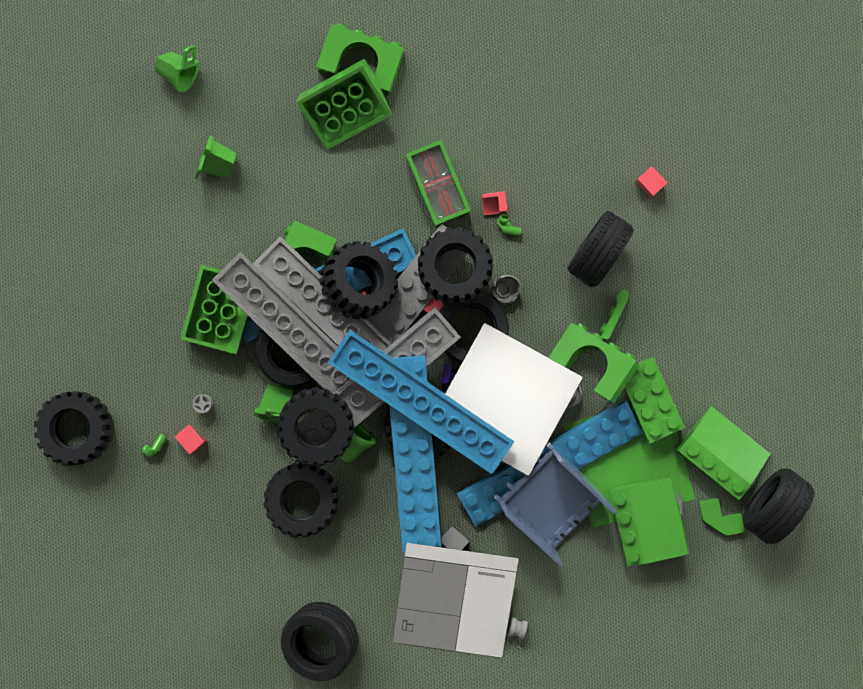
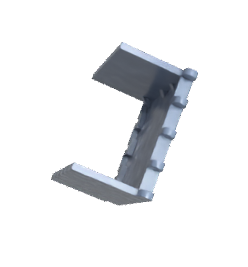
[493,442,617,566]

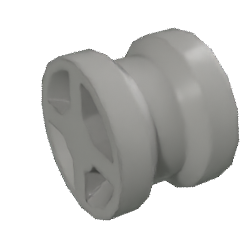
[192,394,214,414]
[508,617,528,640]

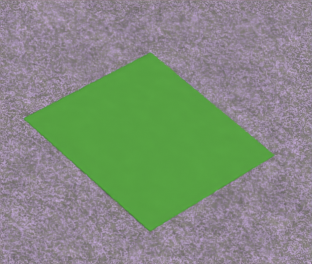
[563,406,695,528]

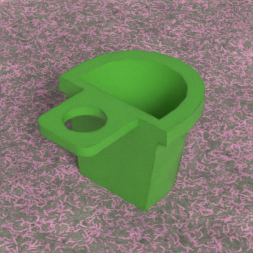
[155,45,200,92]
[194,135,236,180]
[254,384,292,423]
[339,423,376,463]

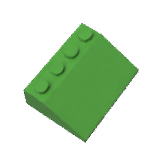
[297,59,392,150]
[180,265,248,354]
[675,406,770,500]
[610,477,690,566]

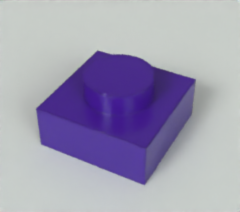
[440,363,455,384]

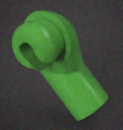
[497,214,522,237]
[141,434,168,458]

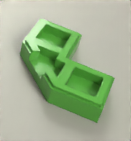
[698,497,745,536]

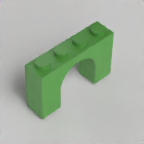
[317,23,404,95]
[285,220,337,259]
[548,322,639,404]

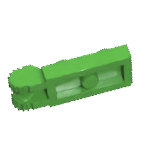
[599,290,629,341]

